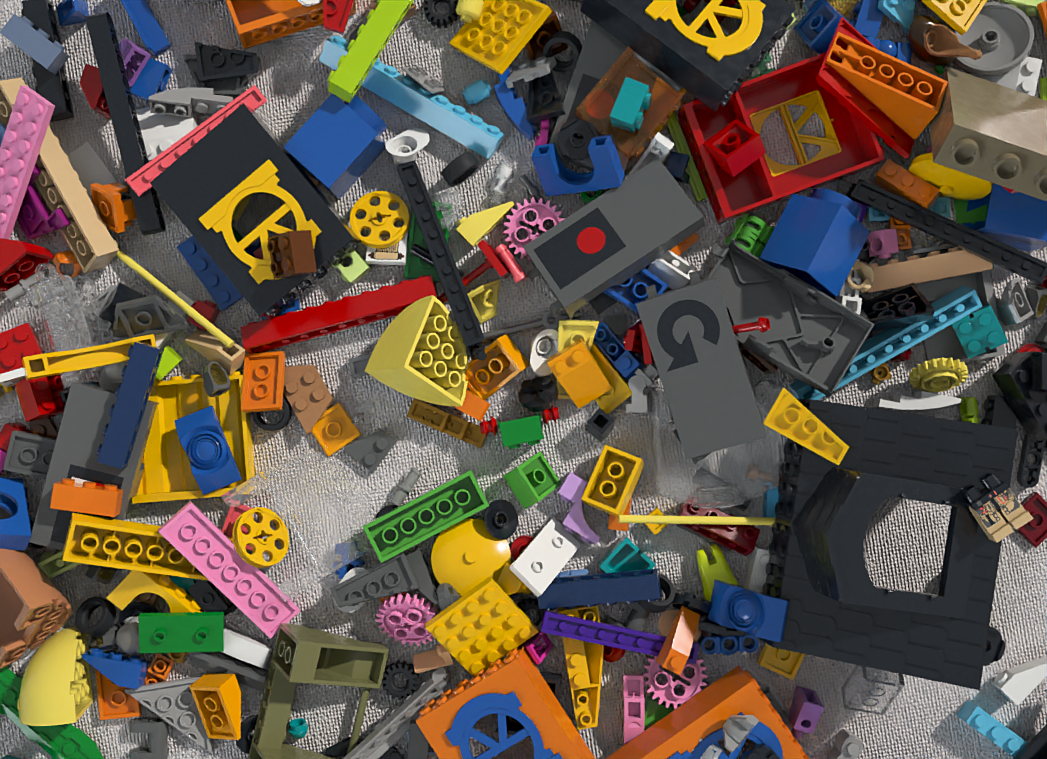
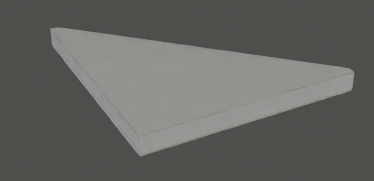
[125,676,213,753]

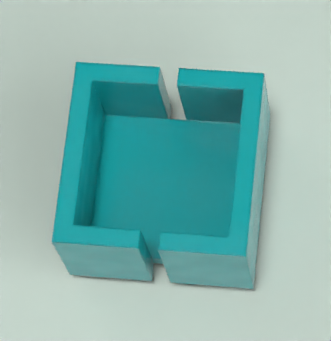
[610,77,652,134]
[952,303,1008,359]
[598,534,656,573]

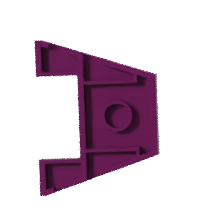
[17,163,71,239]

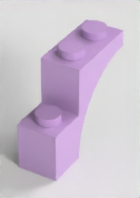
[557,471,600,544]

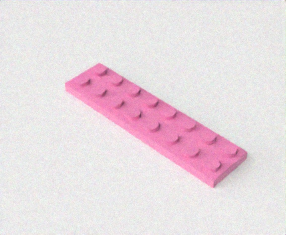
[0,85,55,239]
[158,501,301,639]

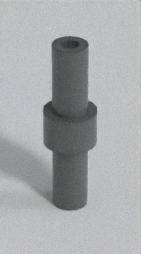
[519,174,546,204]

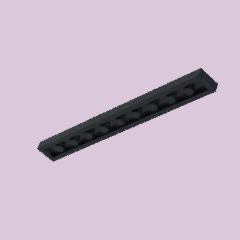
[396,160,485,349]
[850,179,1047,285]

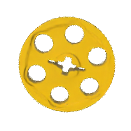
[350,191,410,248]
[232,507,289,568]

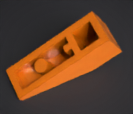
[656,606,700,675]

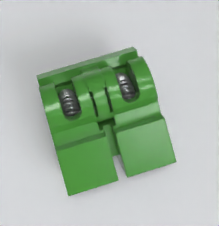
[724,214,774,260]

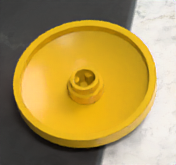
[908,153,993,200]
[431,518,511,596]

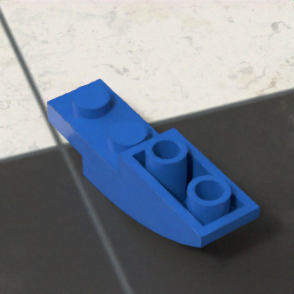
[494,68,536,141]

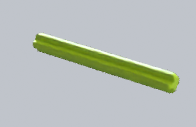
[666,112,708,202]

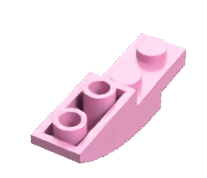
[623,674,645,746]

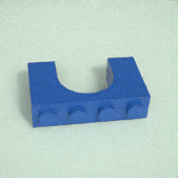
[531,134,625,196]
[0,477,32,550]

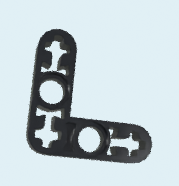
[1017,434,1047,488]

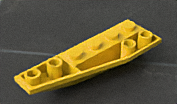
[557,604,604,730]

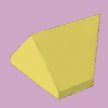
[467,279,500,324]

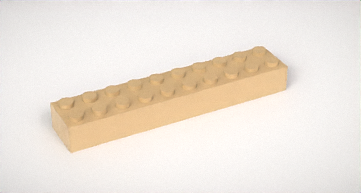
[0,77,119,274]

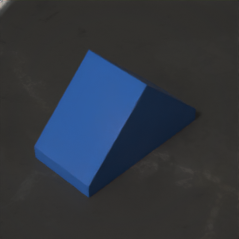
[56,0,89,26]

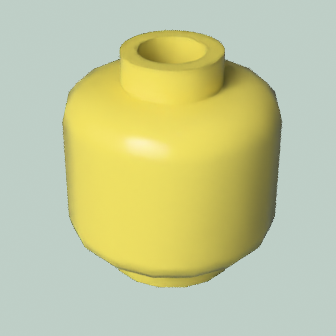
[456,0,484,23]

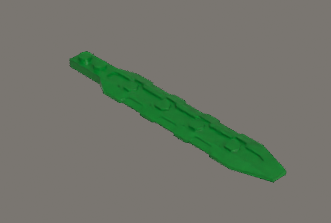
[0,666,104,759]

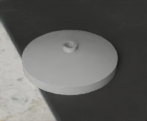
[950,2,1034,75]

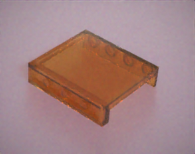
[575,47,685,160]

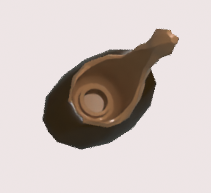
[908,14,982,66]

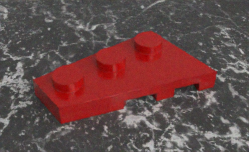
[323,0,354,35]

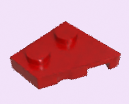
[624,320,643,355]

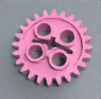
[503,197,565,262]
[376,593,440,646]
[642,653,708,709]

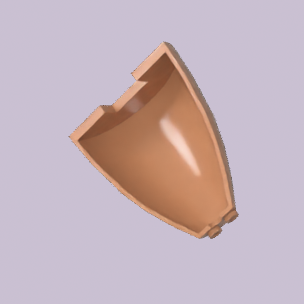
[0,548,72,669]

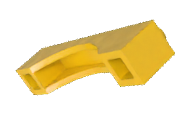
[22,334,157,380]

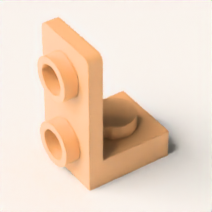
[413,643,454,674]

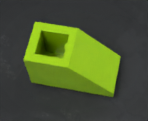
[155,345,183,380]

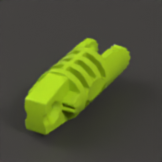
[959,396,980,424]

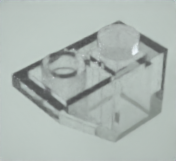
[434,186,465,234]

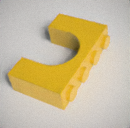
[107,570,204,613]

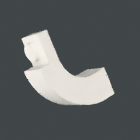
[624,132,674,180]

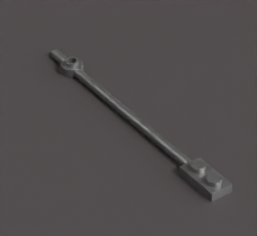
[348,310,581,378]

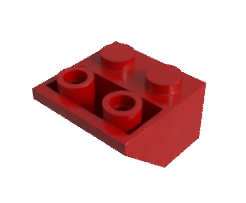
[79,64,111,119]
[14,374,68,422]

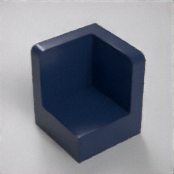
[666,152,690,184]

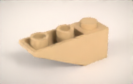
[184,329,245,375]

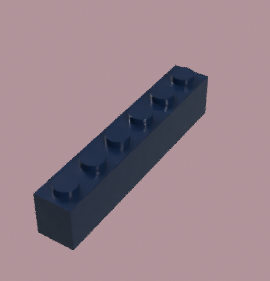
[96,342,164,469]
[537,568,661,611]

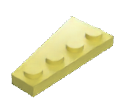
[557,319,599,399]

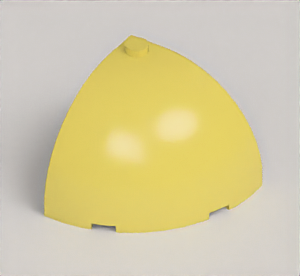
[365,295,468,407]
[17,625,94,726]

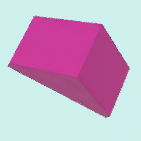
[519,632,553,665]

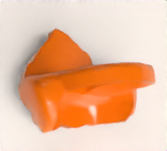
[52,250,83,280]

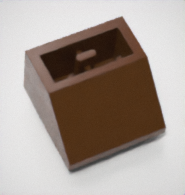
[267,230,317,279]

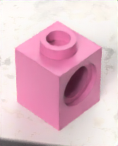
[867,229,899,259]

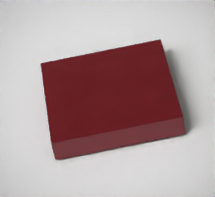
[1017,492,1047,548]

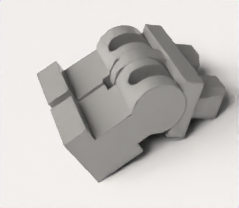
[626,364,660,414]

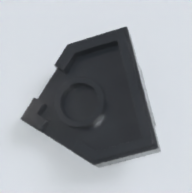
[699,618,745,638]

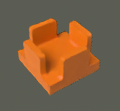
[90,182,137,233]

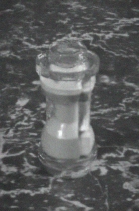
[487,160,515,206]

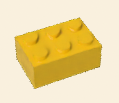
[581,445,645,517]

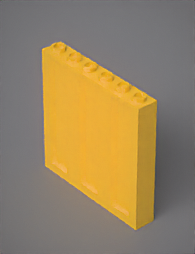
[132,371,256,504]

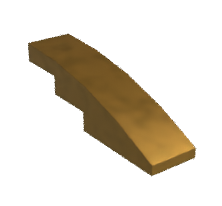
[407,398,489,448]

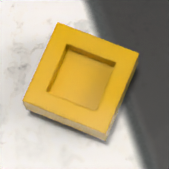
[645,507,668,535]

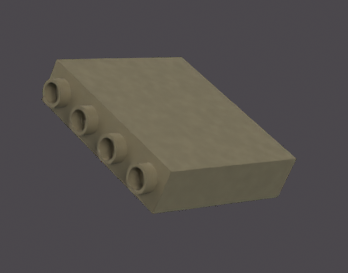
[930,67,1047,201]

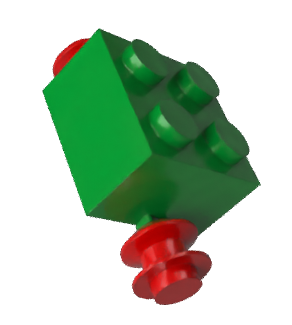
[479,404,560,450]

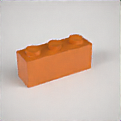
[875,159,940,210]
[50,478,124,517]

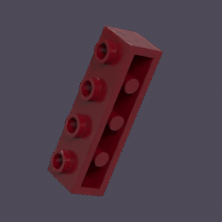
[677,496,760,556]

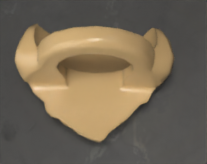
[846,261,875,293]

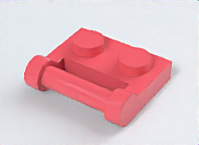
[493,244,528,283]

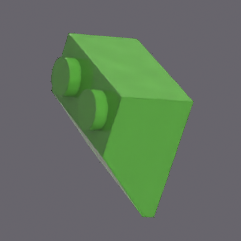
[503,451,561,509]

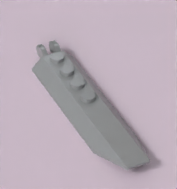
[343,667,451,759]

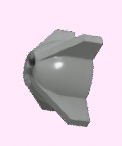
[723,715,759,753]

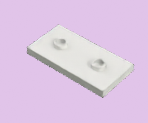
[509,517,581,597]

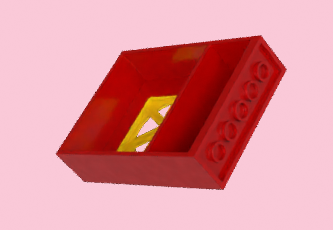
[677,52,884,225]

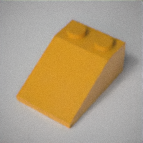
[465,334,530,400]
[547,338,613,409]
[189,673,241,740]

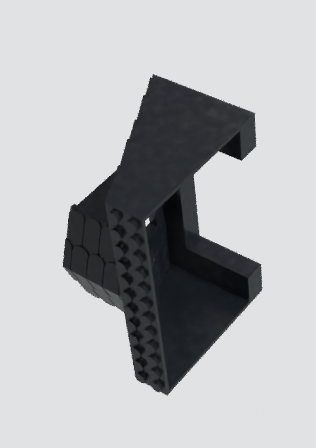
[757,398,1018,690]

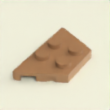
[283,365,334,435]

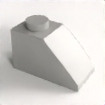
[997,278,1034,326]

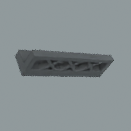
[189,652,269,692]

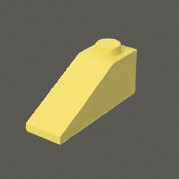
[456,201,515,249]

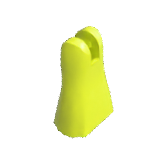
[696,544,739,602]

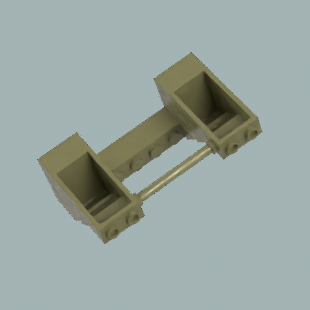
[248,623,389,759]

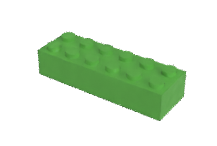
[363,470,489,563]

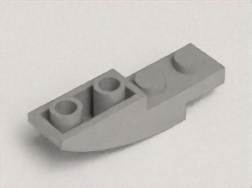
[148,88,233,118]

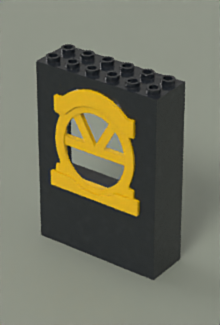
[580,0,796,112]
[150,103,361,317]

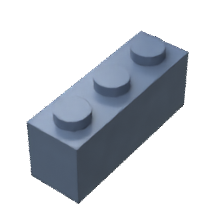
[0,14,70,75]

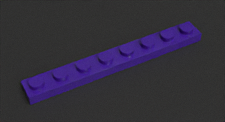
[540,610,700,664]

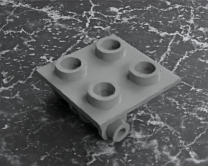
[401,66,446,95]

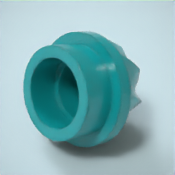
[288,718,308,739]

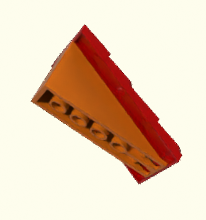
[816,17,948,159]

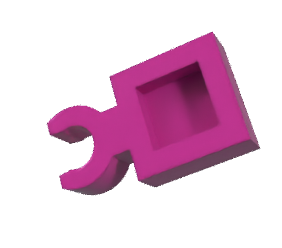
[535,119,550,147]

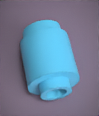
[461,78,492,106]

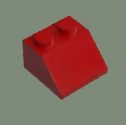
[704,119,766,177]

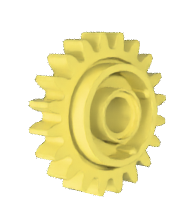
[909,357,968,393]

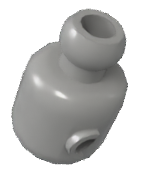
[116,616,140,654]

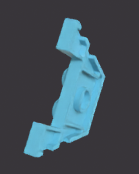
[878,0,916,35]

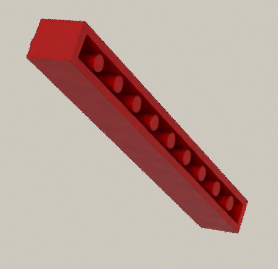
[241,275,440,354]

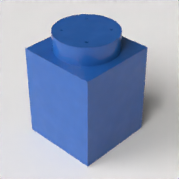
[283,94,388,199]
[963,183,1047,252]
[760,188,870,297]

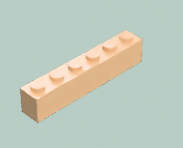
[866,247,993,294]

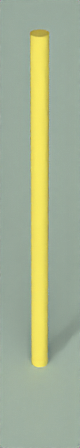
[115,248,234,348]
[618,515,775,525]

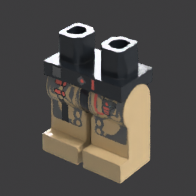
[963,473,1034,543]

